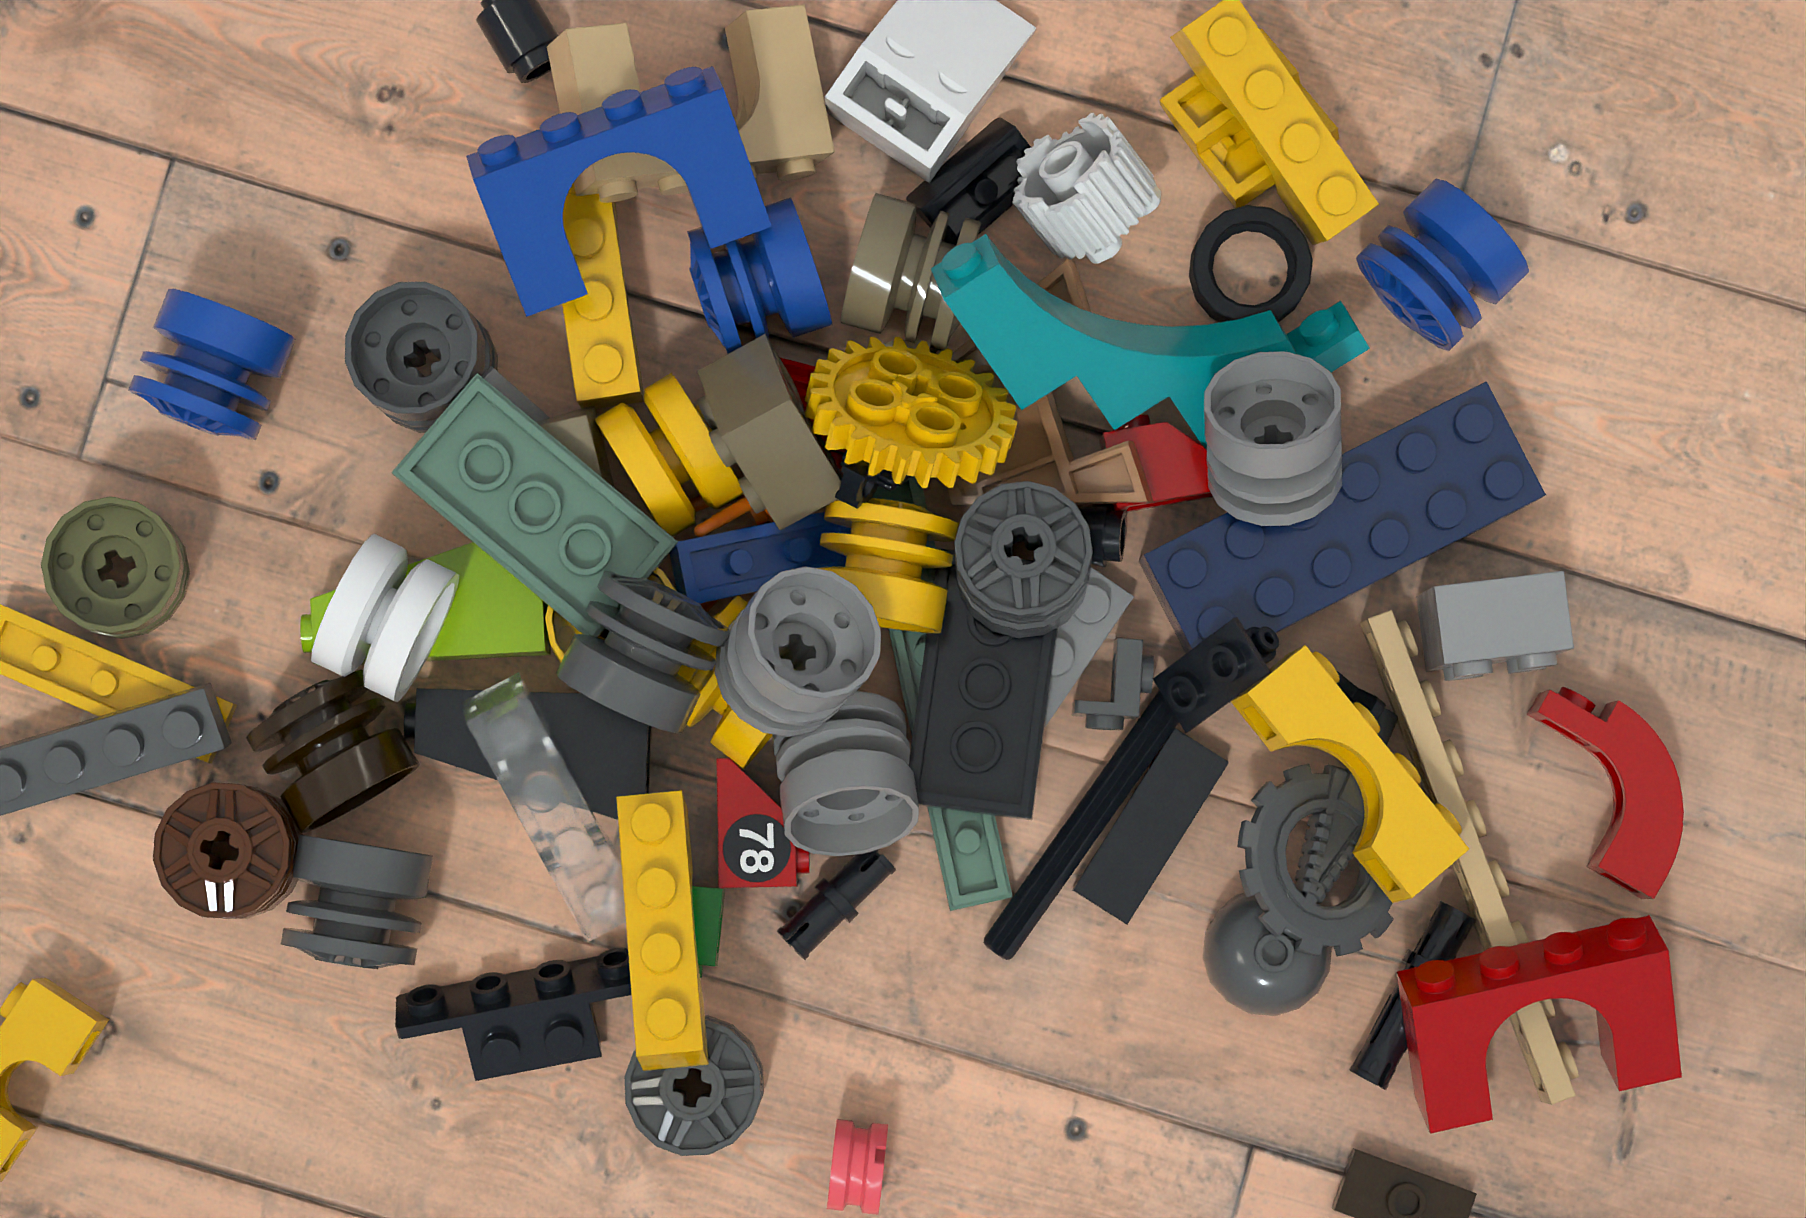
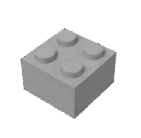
[1416,571,1574,681]

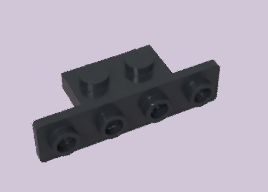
[395,948,631,1081]

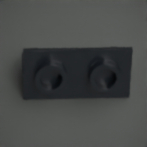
[1153,617,1279,733]

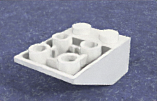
[825,0,1036,183]

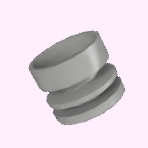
[1204,352,1342,526]
[715,567,881,737]
[772,691,919,856]

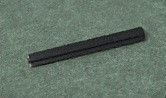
[983,690,1179,960]

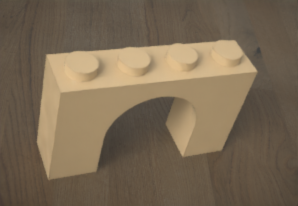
[547,4,835,203]

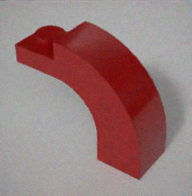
[1527,687,1684,899]

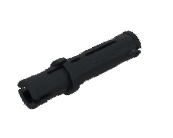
[1349,901,1477,1090]

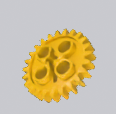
[805,336,1017,488]

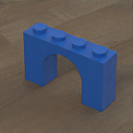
[466,66,772,317]

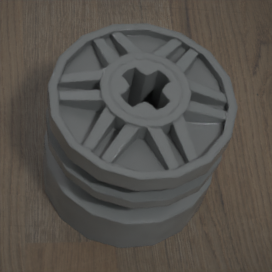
[345,282,498,433]
[954,481,1093,638]
[556,571,731,734]
[281,835,433,969]
[624,1015,764,1156]

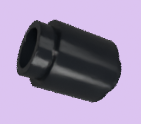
[476,0,559,83]

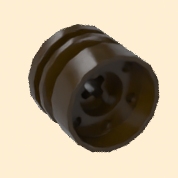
[246,670,420,833]

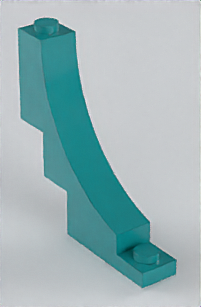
[931,234,1370,449]

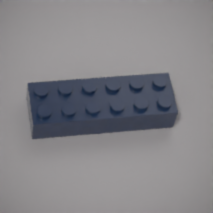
[1139,381,1546,653]

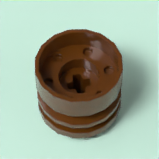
[153,782,303,919]

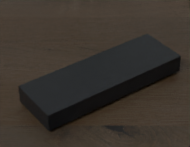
[1072,728,1229,925]

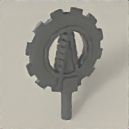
[1237,708,1398,957]

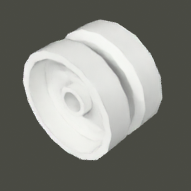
[311,534,460,702]

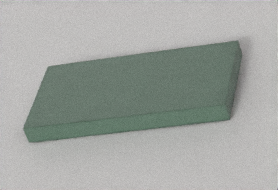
[392,373,678,637]

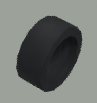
[1189,205,1313,322]

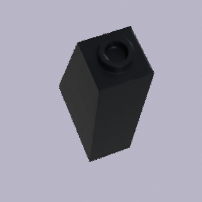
[404,688,652,820]

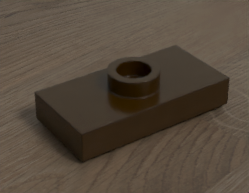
[1332,1148,1477,1218]

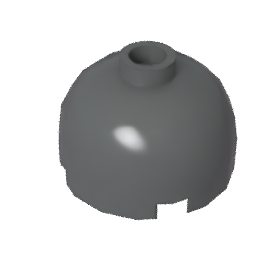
[1203,893,1332,1016]

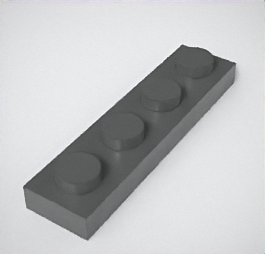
[0,683,232,816]

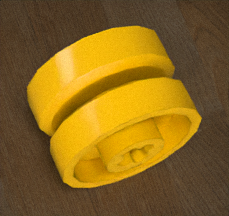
[594,372,744,537]

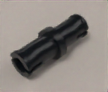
[777,850,896,960]

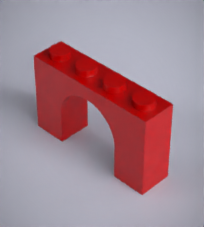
[1397,915,1682,1134]

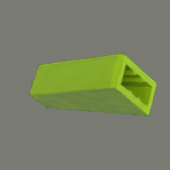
[300,542,550,667]

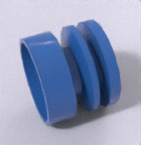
[1356,179,1529,351]
[687,198,833,354]
[128,288,296,440]

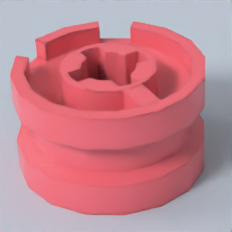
[827,1119,888,1215]

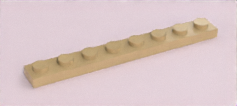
[1360,610,1579,1105]

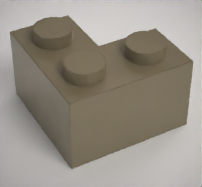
[697,334,842,530]

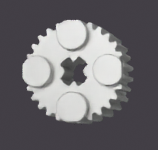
[1012,113,1161,264]

